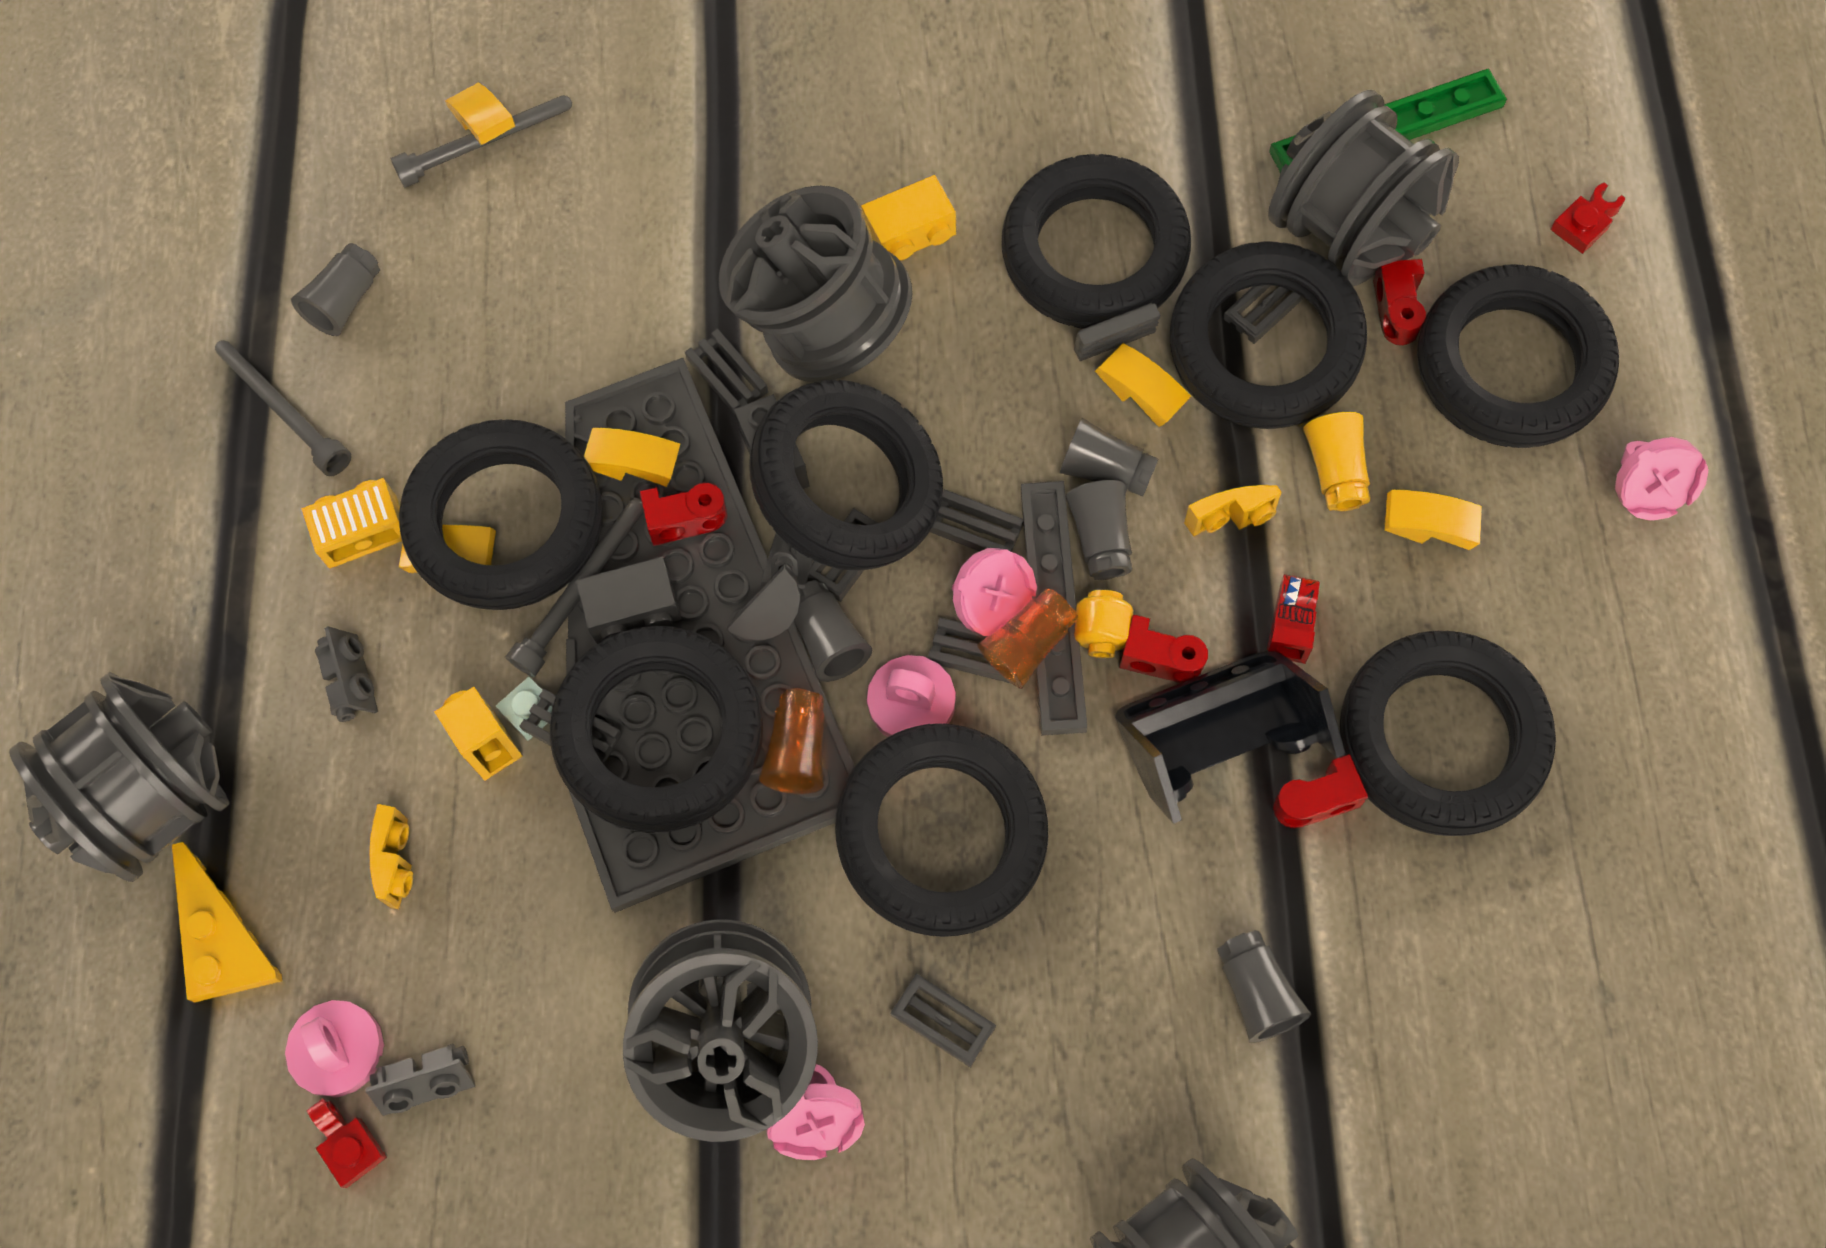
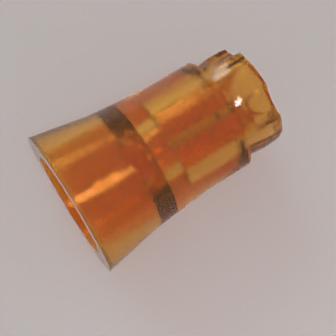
[977,588,1078,689]
[759,688,825,794]

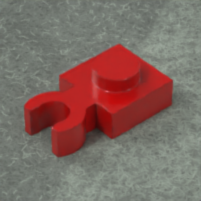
[1550,183,1625,254]

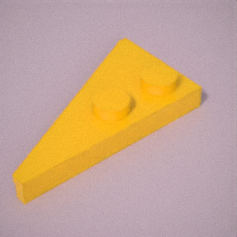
[172,842,282,1003]

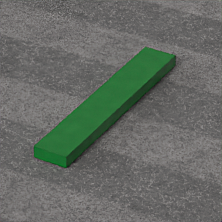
[1269,68,1507,173]

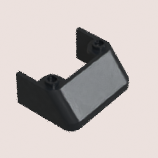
[1115,651,1345,824]

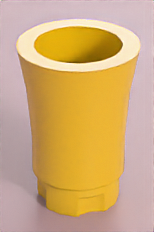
[1303,412,1370,512]

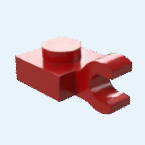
[306,1098,387,1188]

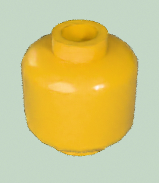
[1074,590,1133,658]

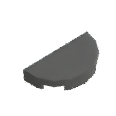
[726,563,801,641]

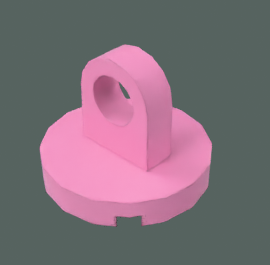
[1615,437,1708,520]
[952,548,1037,637]
[867,655,956,737]
[285,1000,384,1098]
[766,1064,865,1160]

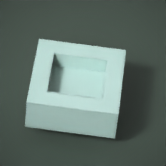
[496,676,552,741]

